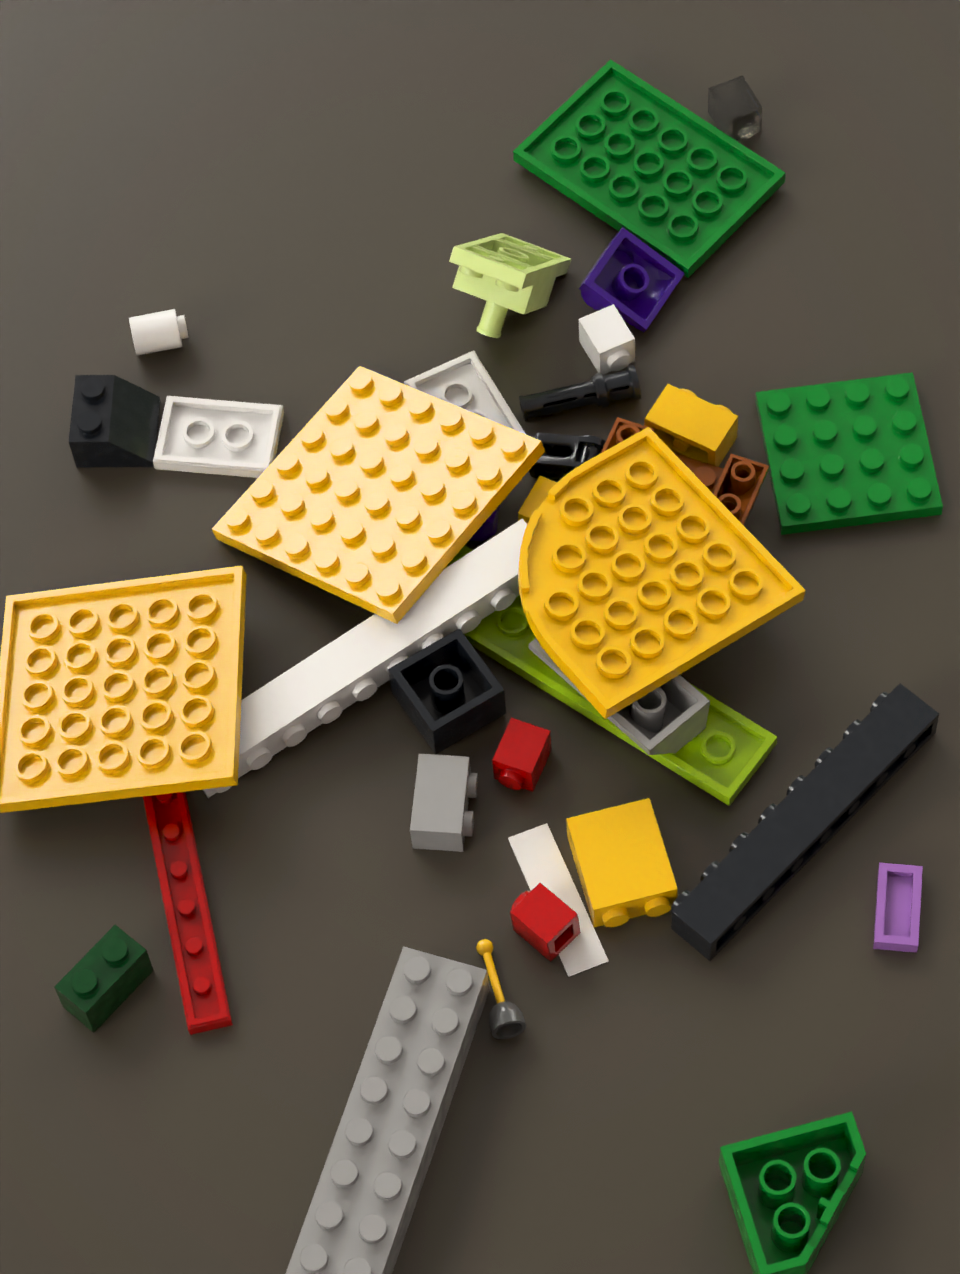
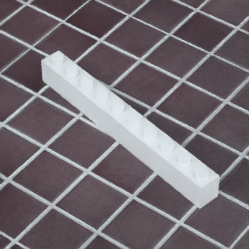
[203,518,527,798]

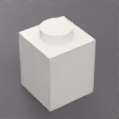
[578,304,635,375]

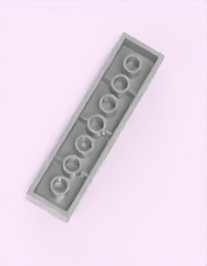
[285,946,490,1274]

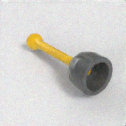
[476,939,526,1039]

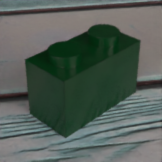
[54,925,154,1033]

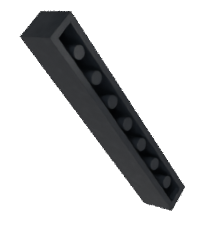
[671,683,939,961]

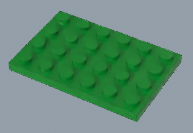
[513,59,786,278]

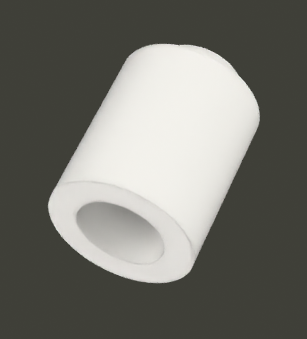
[129,309,189,356]

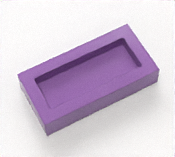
[873,862,923,953]

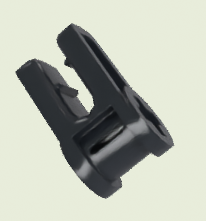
[529,433,606,482]

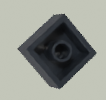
[388,628,506,754]

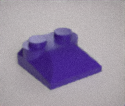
[579,227,685,332]

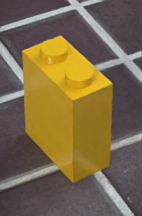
[566,798,678,927]

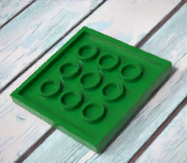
[755,372,943,535]

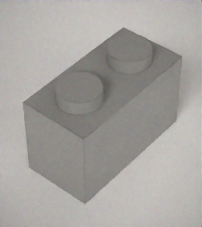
[410,754,478,852]

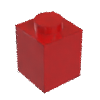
[492,717,552,792]
[510,883,581,962]

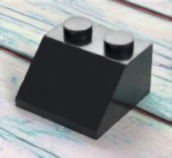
[69,375,161,468]

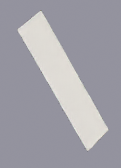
[508,823,609,977]

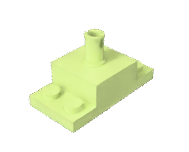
[449,233,571,338]

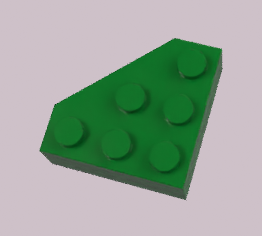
[719,1111,866,1274]

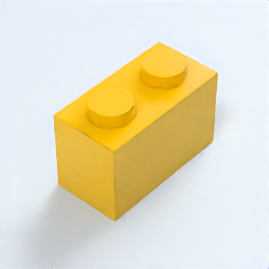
[644,384,738,467]

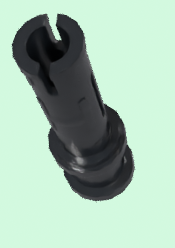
[519,365,641,421]

